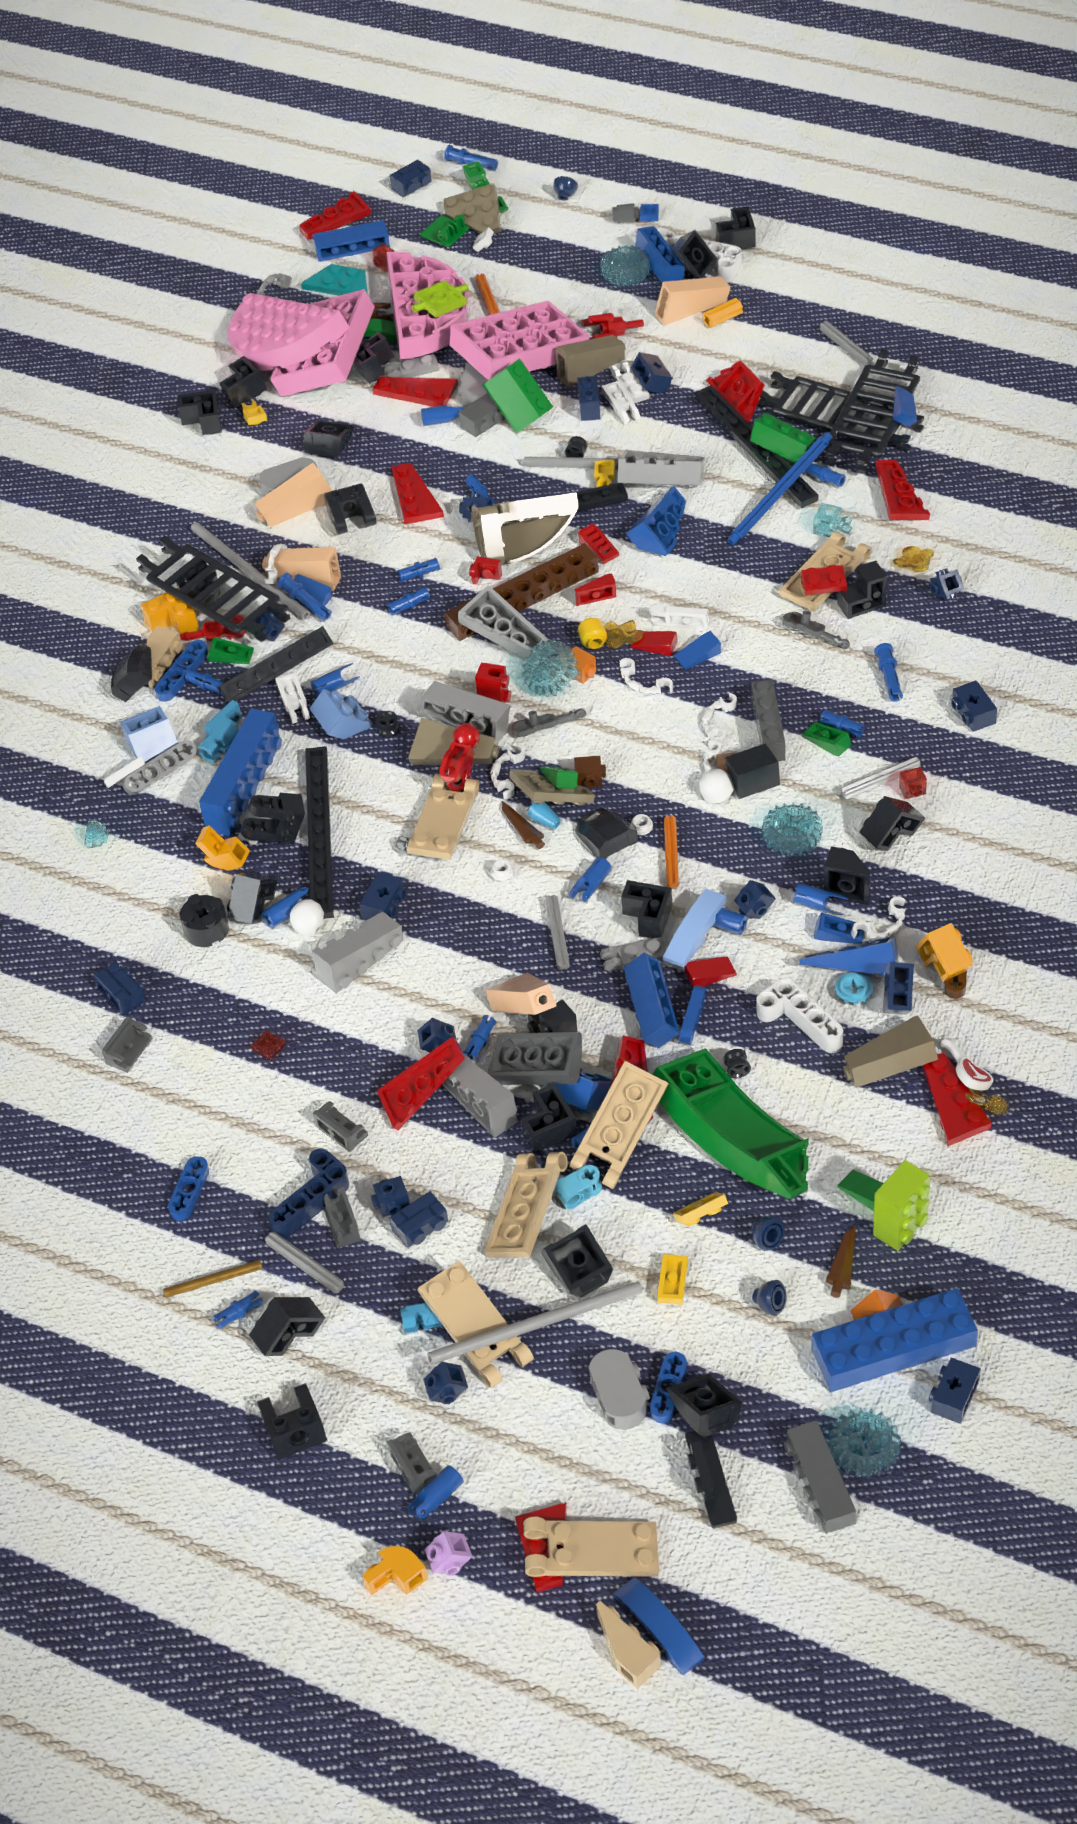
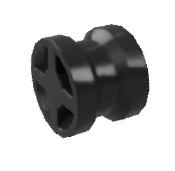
[565,436,588,458]
[376,711,399,738]
[723,1048,751,1079]

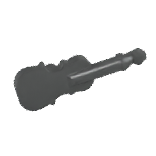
[782,611,850,649]
[511,708,587,737]

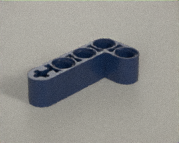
[269,1148,350,1239]

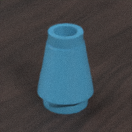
[528,802,562,830]

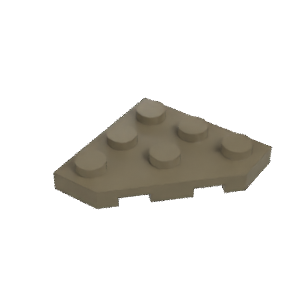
[443,183,502,234]
[509,769,595,805]

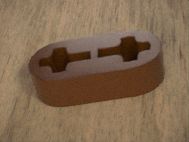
[944,971,967,999]

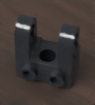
[324,483,377,535]
[240,792,305,844]
[257,1383,328,1460]

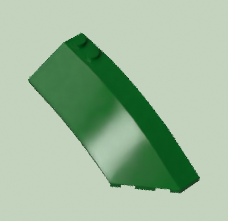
[652,1048,809,1199]

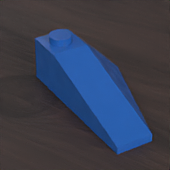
[626,486,686,556]
[799,936,899,976]
[548,1068,612,1114]

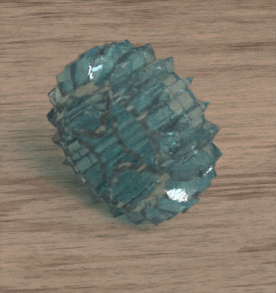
[600,245,651,286]
[521,639,578,697]
[762,802,823,857]
[828,1407,901,1479]

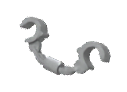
[257,273,292,295]

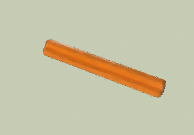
[475,273,500,315]
[664,815,679,889]

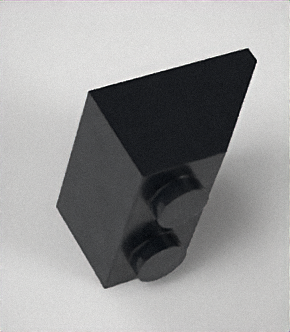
[672,230,717,279]
[824,846,870,905]

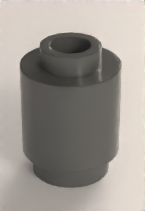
[612,203,639,224]

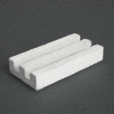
[104,757,145,788]

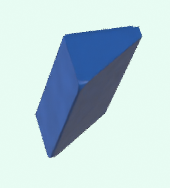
[287,574,332,606]

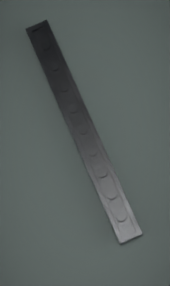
[694,385,819,508]
[305,746,334,919]

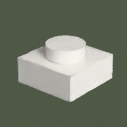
[472,227,494,252]

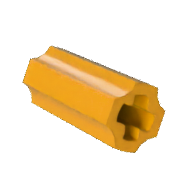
[703,298,743,328]

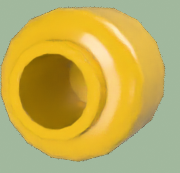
[577,618,607,649]

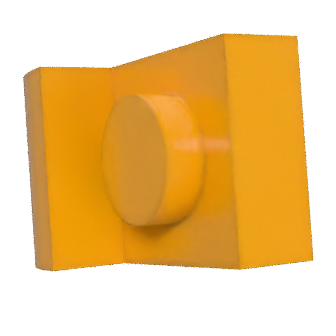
[195,825,250,870]
[362,1546,428,1595]

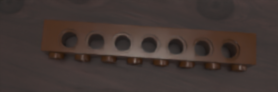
[444,543,599,641]

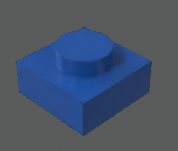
[640,204,659,222]

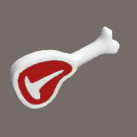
[940,1038,993,1091]

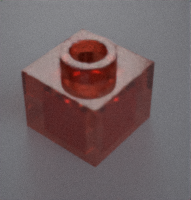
[372,243,395,272]
[899,767,927,799]

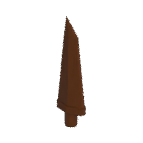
[502,801,545,849]
[826,1225,856,1298]

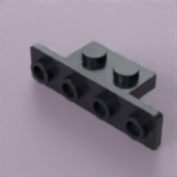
[685,1431,737,1529]

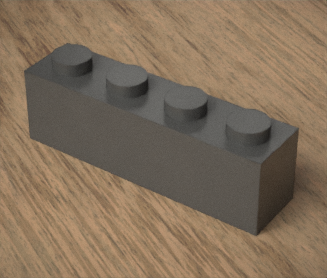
[459,393,505,437]
[751,680,785,761]
[784,1420,856,1534]

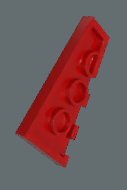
[299,191,371,240]
[875,460,930,520]
[377,1037,466,1131]
[922,1052,992,1146]

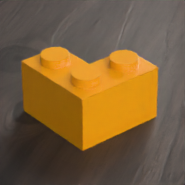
[140,588,199,634]
[915,923,973,982]

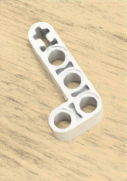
[673,235,742,282]
[756,979,843,1053]

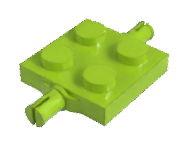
[411,280,469,318]

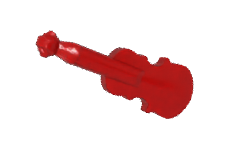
[179,614,246,641]

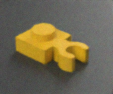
[242,400,267,425]
[594,459,616,487]

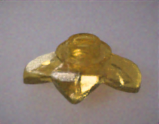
[893,546,934,572]
[605,620,644,648]
[965,1088,1009,1115]

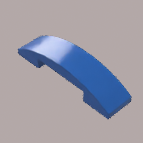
[613,1577,704,1675]

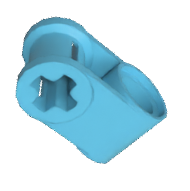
[554,1165,602,1209]

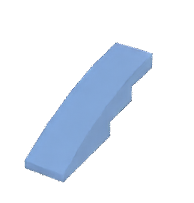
[663,889,726,968]

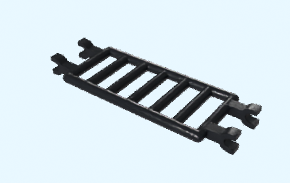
[826,349,920,474]
[757,371,924,452]
[136,535,290,642]

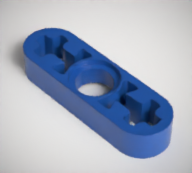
[679,985,707,1045]
[168,1156,209,1221]
[650,1352,687,1423]

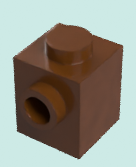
[574,756,606,788]

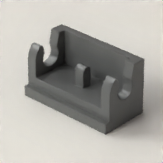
[101,1016,153,1073]
[313,1101,368,1152]
[323,1187,361,1248]
[387,1432,437,1495]

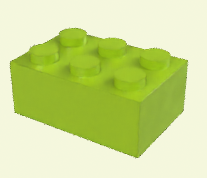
[873,1160,931,1251]

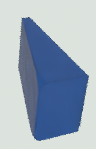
[893,386,917,427]
[674,631,721,670]
[814,912,864,945]

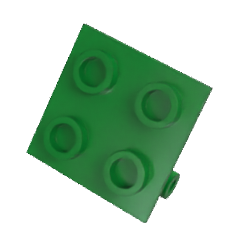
[419,215,470,248]

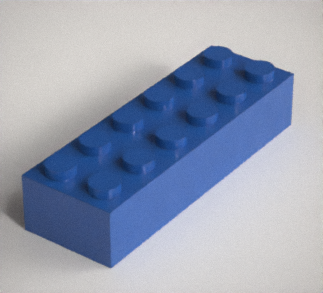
[199,708,282,836]
[812,1288,978,1393]

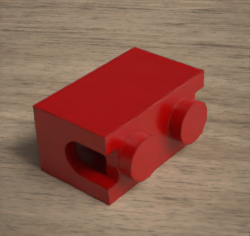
[475,662,511,703]

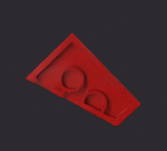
[515,1502,567,1593]

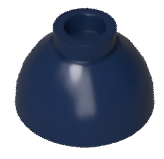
[553,176,578,201]
[751,1216,785,1251]
[752,1280,786,1316]

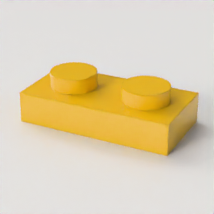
[673,1192,728,1226]
[657,1254,689,1305]

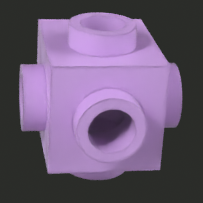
[424,1531,472,1576]

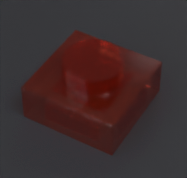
[251,1030,286,1061]

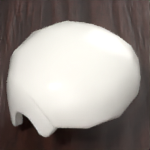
[699,769,734,803]
[290,899,324,936]

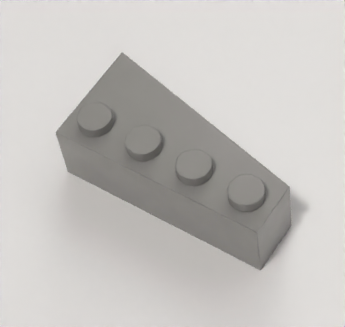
[617,450,705,488]
[458,585,548,663]
[420,681,510,743]
[312,912,404,994]
[442,1055,517,1138]

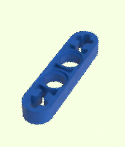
[155,640,208,702]

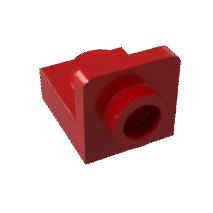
[469,556,502,585]

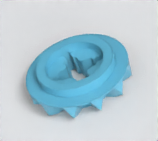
[835,973,873,1006]

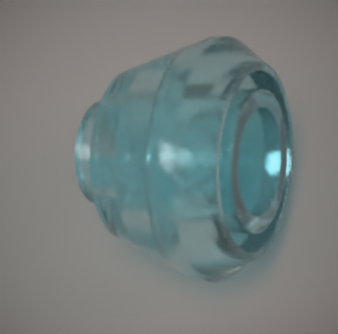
[84,819,109,849]

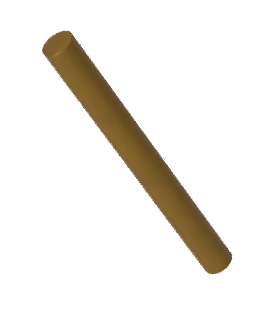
[163,1260,263,1298]

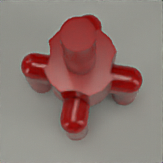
[581,313,644,340]

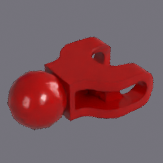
[440,723,480,792]

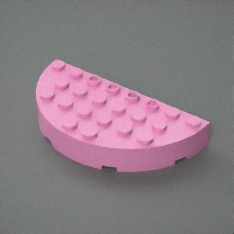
[387,252,469,359]
[228,293,350,371]

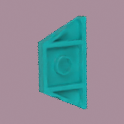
[301,264,368,296]

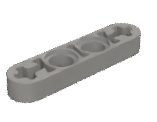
[123,740,197,795]

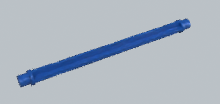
[727,432,832,545]

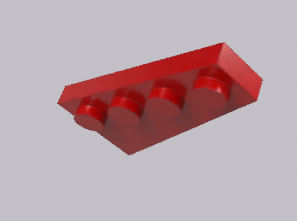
[373,377,459,407]
[391,463,444,524]
[611,1035,653,1123]

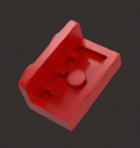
[801,565,847,596]

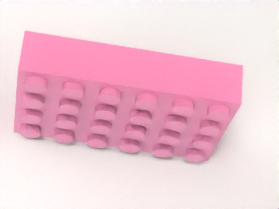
[270,289,375,397]
[450,301,590,380]

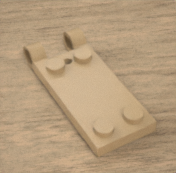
[779,531,872,612]
[407,774,479,860]
[569,1061,668,1189]
[484,1152,568,1258]
[418,1260,534,1389]
[524,1517,659,1577]

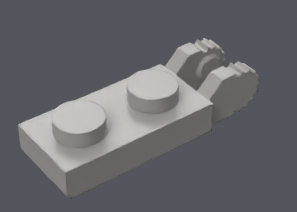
[383,354,439,377]
[600,937,666,971]

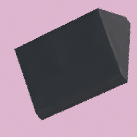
[724,743,780,799]

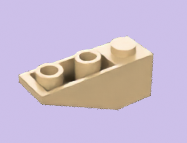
[147,626,182,689]
[596,1601,661,1689]

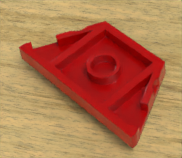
[706,360,765,423]

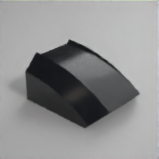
[304,420,355,459]
[111,644,152,702]
[575,808,638,859]
[541,1224,613,1297]
[666,1373,742,1439]

